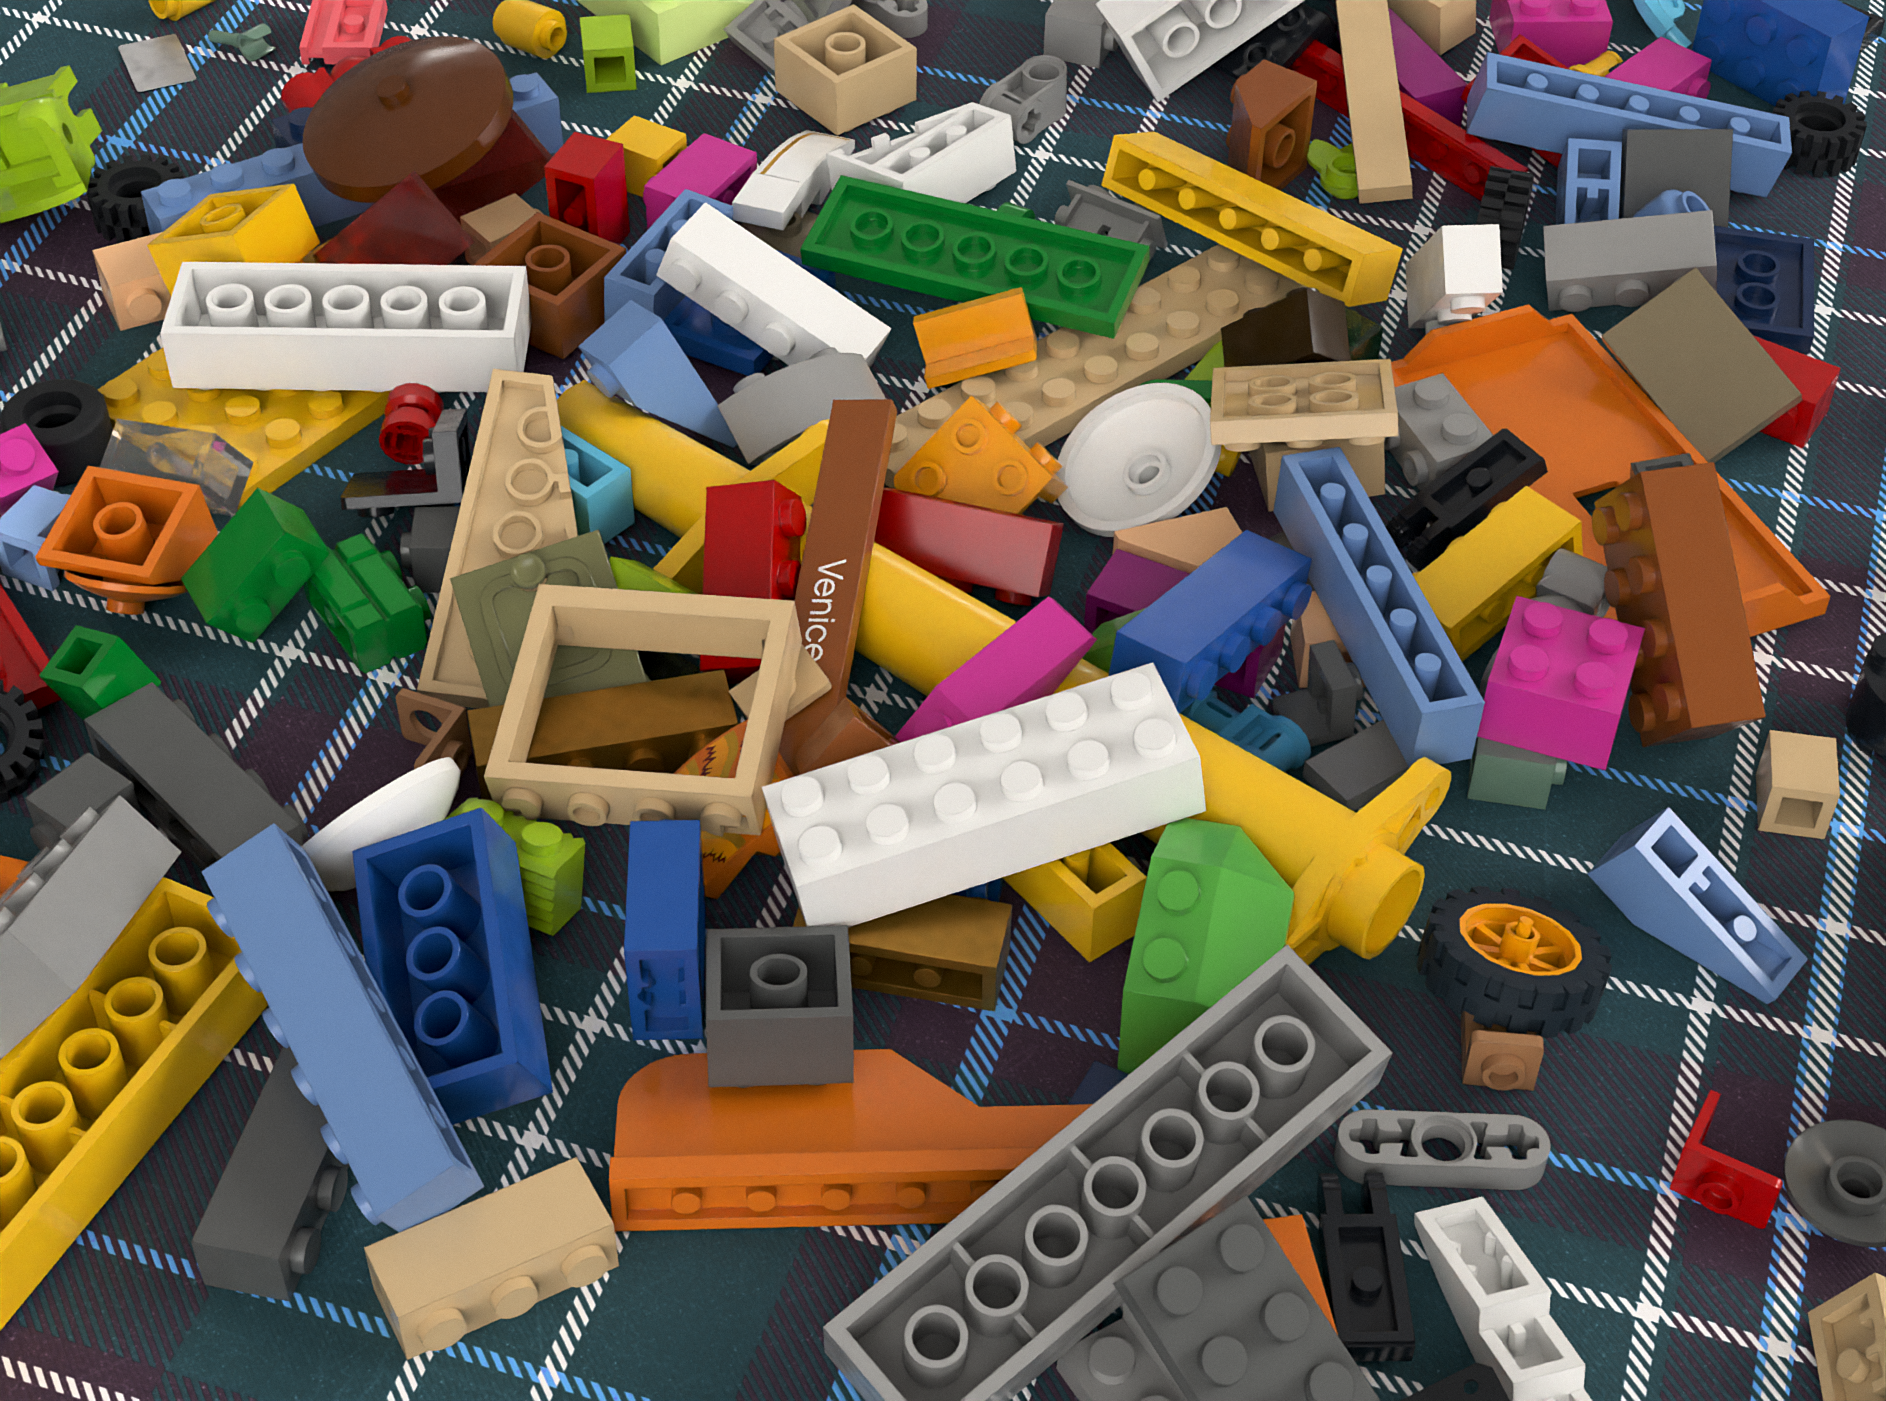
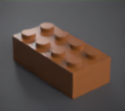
[1592,462,1766,747]

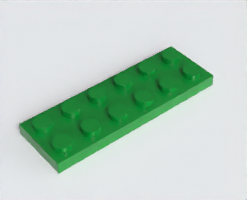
[800,175,1150,339]

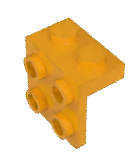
[893,395,1068,514]

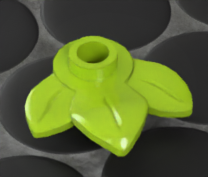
[1307,139,1410,200]

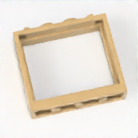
[484,584,802,837]

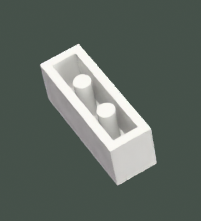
[1405,224,1503,334]

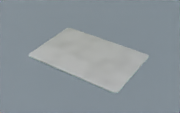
[118,34,196,92]

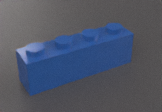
[1108,530,1312,714]

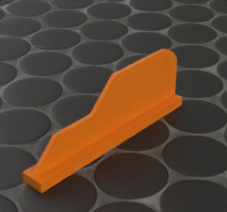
[609,1049,1093,1232]

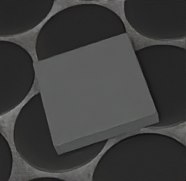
[1619,129,1733,227]

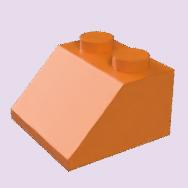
[35,466,218,585]

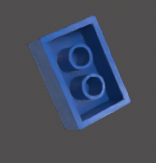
[1692,0,1869,106]

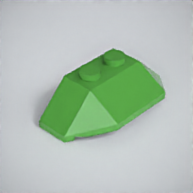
[1117,818,1295,1074]

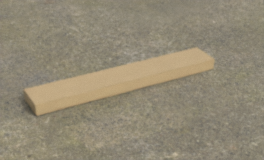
[1335,0,1413,204]

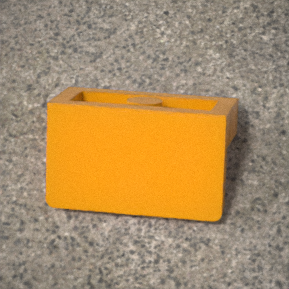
[913,287,1037,389]

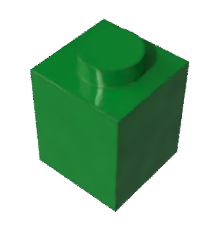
[39,625,161,721]

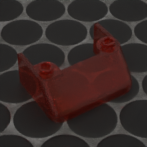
[312,109,552,265]

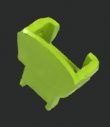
[0,65,102,223]

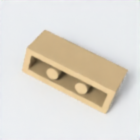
[364,1157,619,1360]

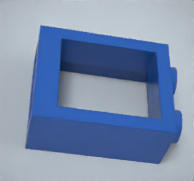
[624,819,706,1041]

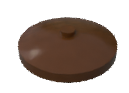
[302,36,513,203]

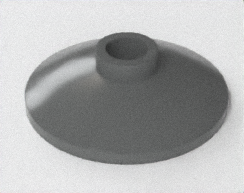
[1783,1119,1886,1248]

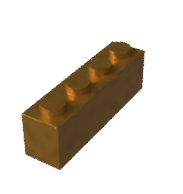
[467,670,738,801]

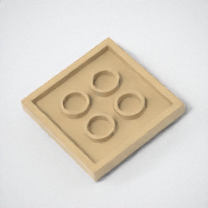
[1210,359,1398,452]

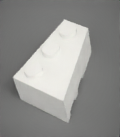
[826,102,1016,203]

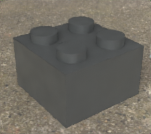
[706,925,854,1088]

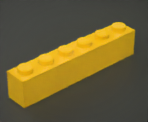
[1101,131,1403,307]

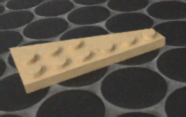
[417,369,578,709]

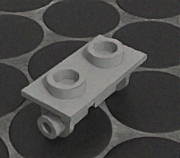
[1054,180,1168,261]

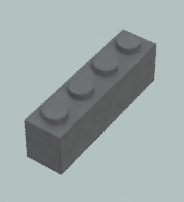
[84,682,308,871]
[191,1047,349,1302]

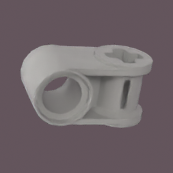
[979,55,1067,144]

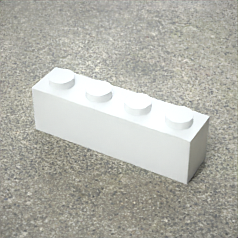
[656,202,891,368]

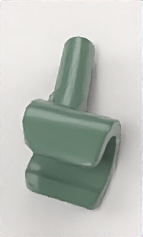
[208,23,276,61]

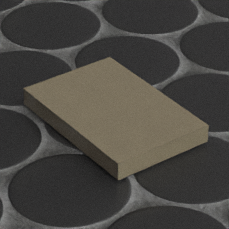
[1601,267,1802,463]

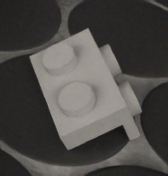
[1384,373,1493,491]

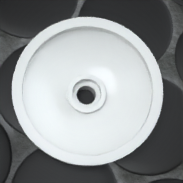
[1056,383,1221,537]
[301,757,461,891]

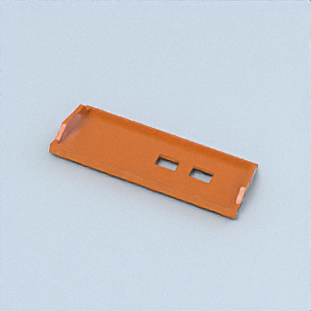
[1391,304,1831,637]

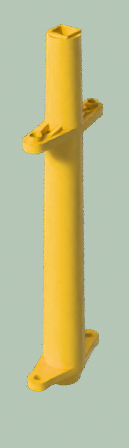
[557,380,1451,965]

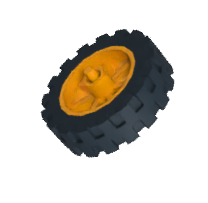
[1416,886,1612,1038]

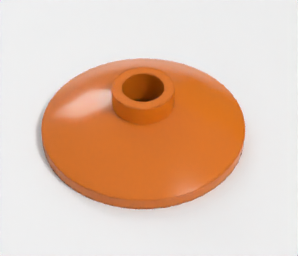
[64,570,188,615]

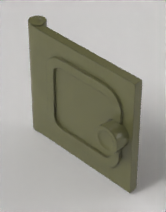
[450,530,651,707]

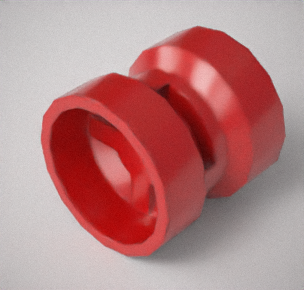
[379,383,444,465]

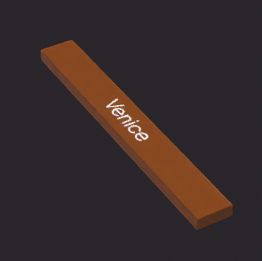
[754,399,897,856]

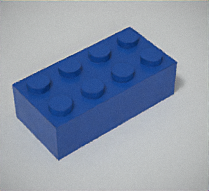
[352,807,553,1125]

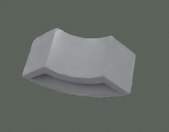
[717,347,886,466]

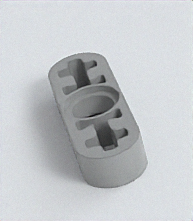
[1334,1109,1551,1190]

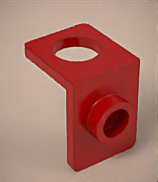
[1669,1090,1783,1229]

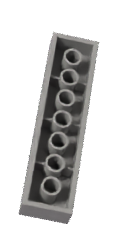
[823,944,1393,1401]

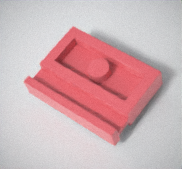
[299,0,388,64]

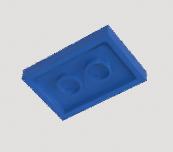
[663,250,836,376]

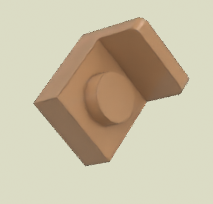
[1461,1011,1544,1091]

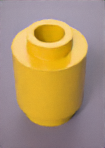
[493,0,567,59]

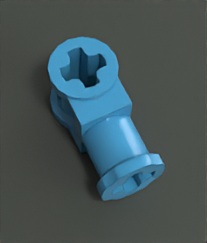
[1180,689,1311,772]

